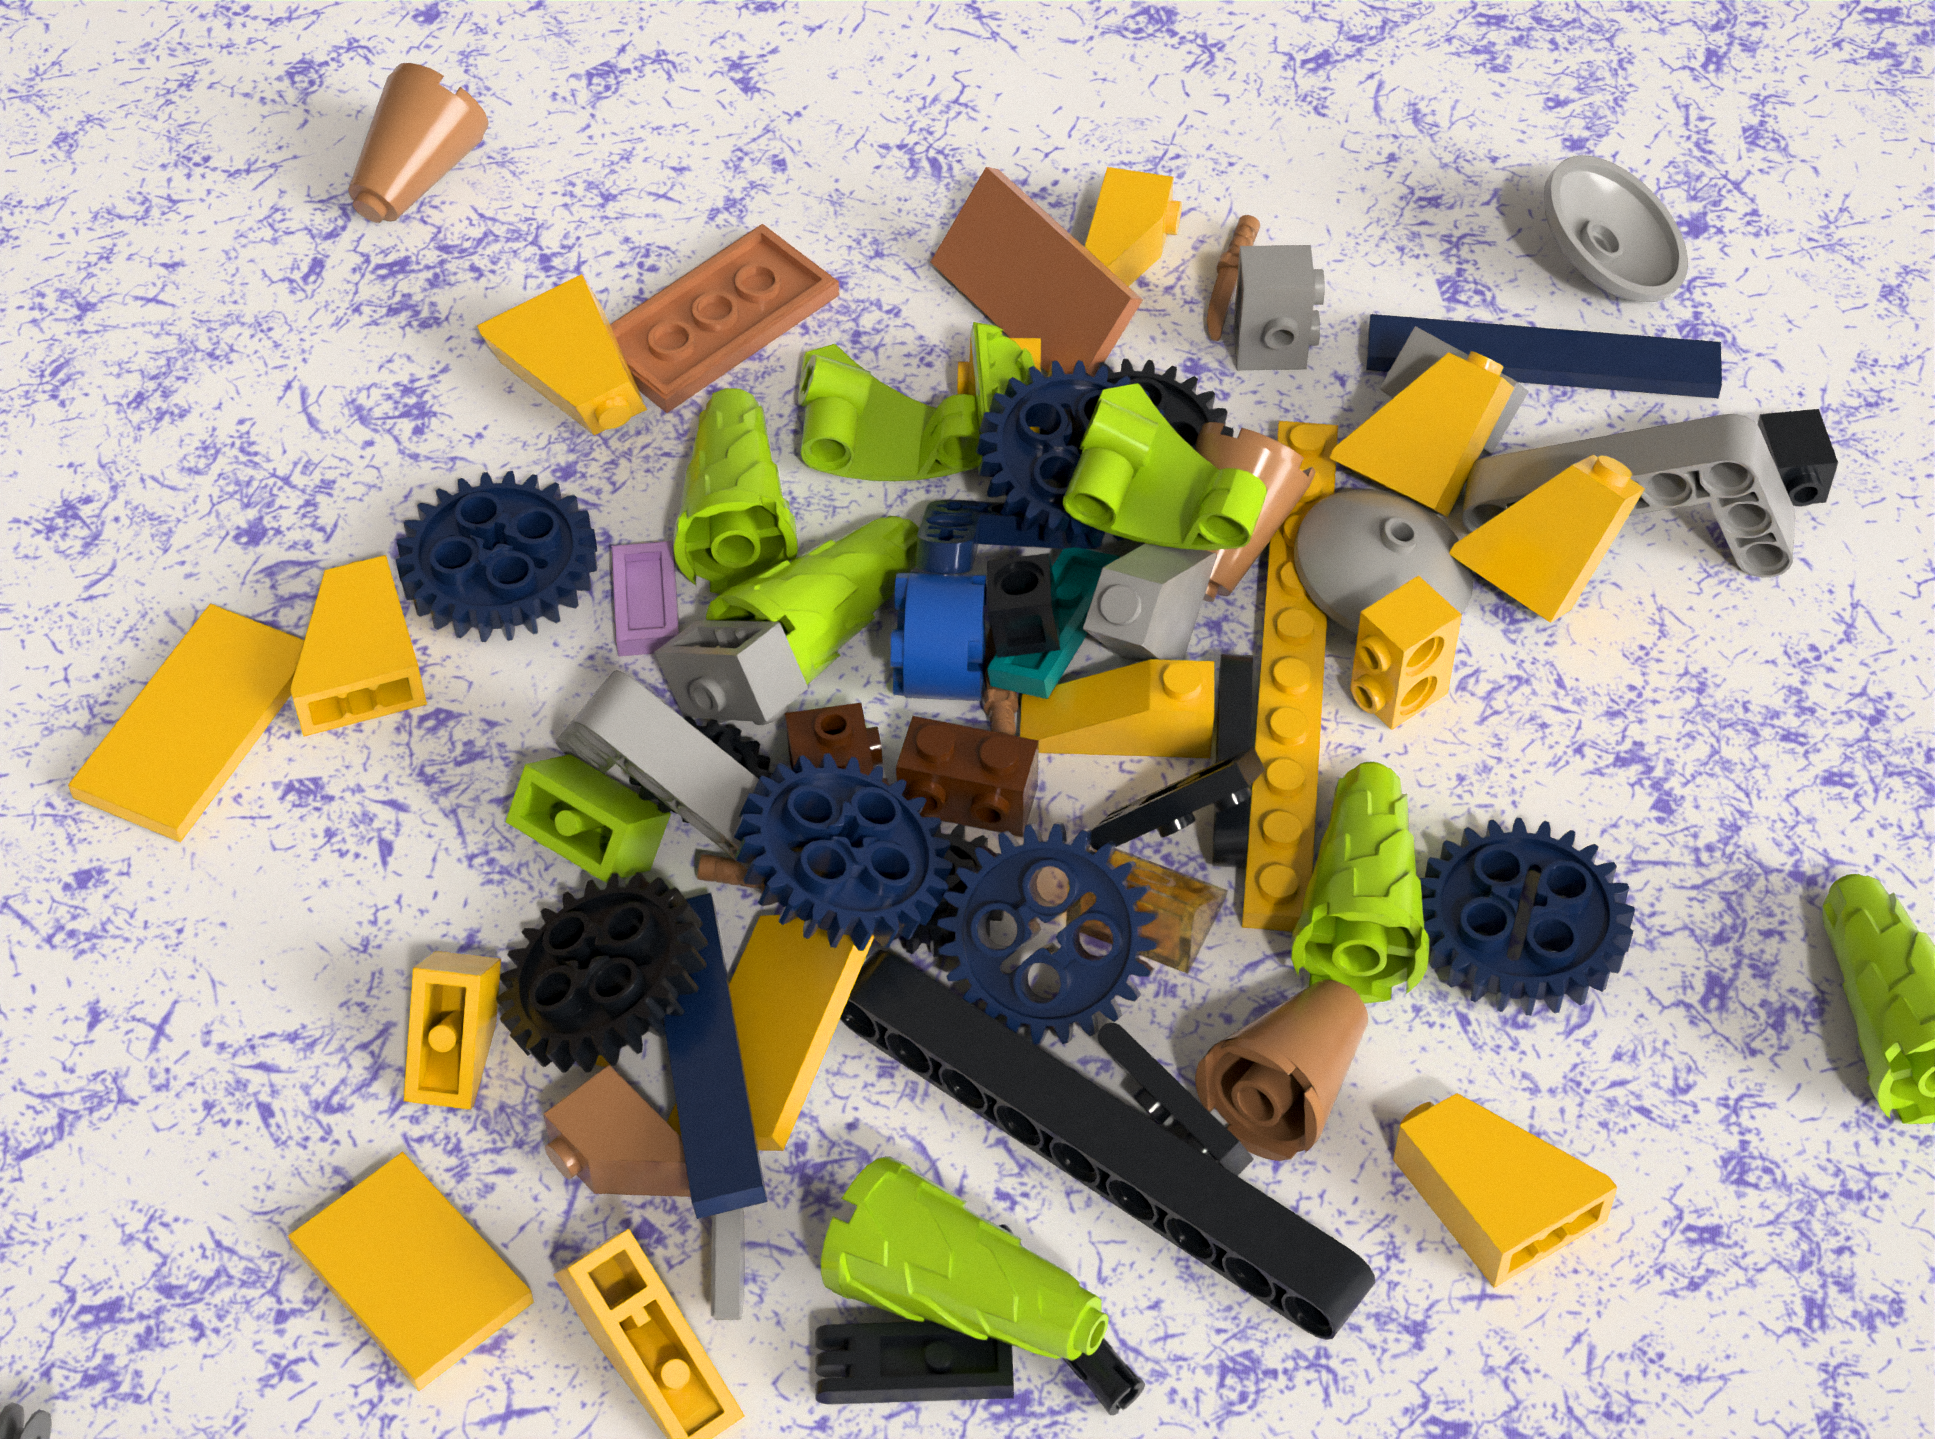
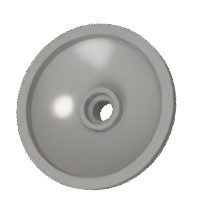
[1544,155,1688,302]
[1294,489,1473,634]

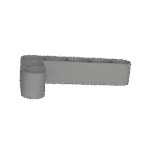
[1462,414,1795,578]
[556,670,759,870]

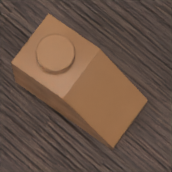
[543,1065,691,1197]

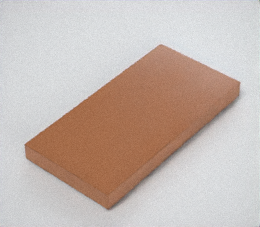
[930,167,1143,377]
[610,224,839,413]

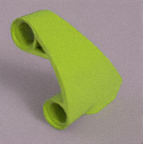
[798,344,983,482]
[1063,383,1267,550]

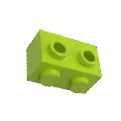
[505,754,671,883]

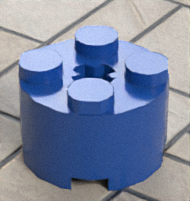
[890,572,987,701]

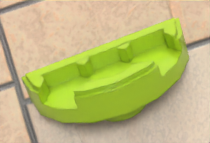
[971,322,1036,434]

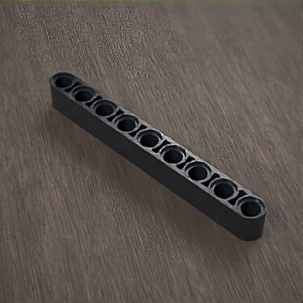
[840,949,1376,1340]

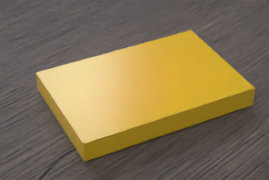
[288,1151,534,1391]

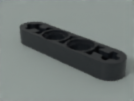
[1212,654,1253,868]

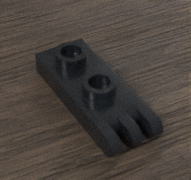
[1090,746,1265,851]
[1098,1022,1254,1176]
[815,1321,1014,1404]

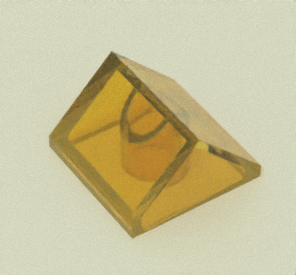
[1066,848,1228,974]

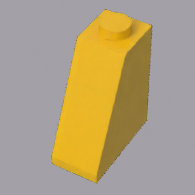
[477,274,647,436]
[1329,351,1514,518]
[1449,455,1645,623]
[290,555,427,737]
[1393,1093,1617,1288]

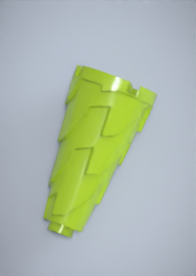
[673,388,798,594]
[706,516,919,686]
[1291,762,1429,1004]
[1822,874,1935,1124]
[821,1156,1109,1361]

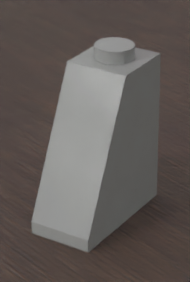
[1083,543,1217,662]

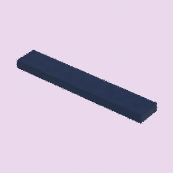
[1366,314,1722,399]
[663,893,768,1219]

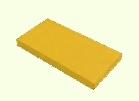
[68,603,304,843]
[667,915,874,1151]

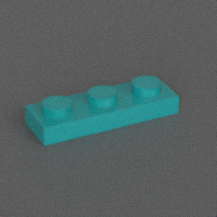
[987,547,1121,699]

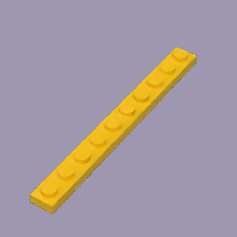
[1242,421,1338,932]

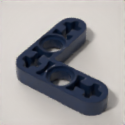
[916,500,1102,574]

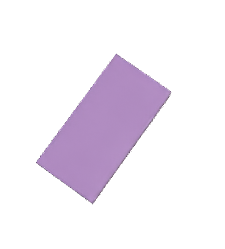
[612,541,679,657]

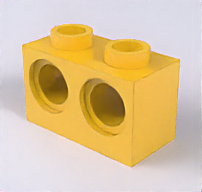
[1350,575,1462,730]

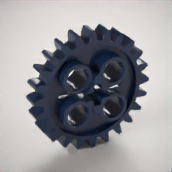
[976,360,1165,548]
[396,471,598,642]
[734,753,953,951]
[1420,818,1635,1016]
[937,822,1160,1044]

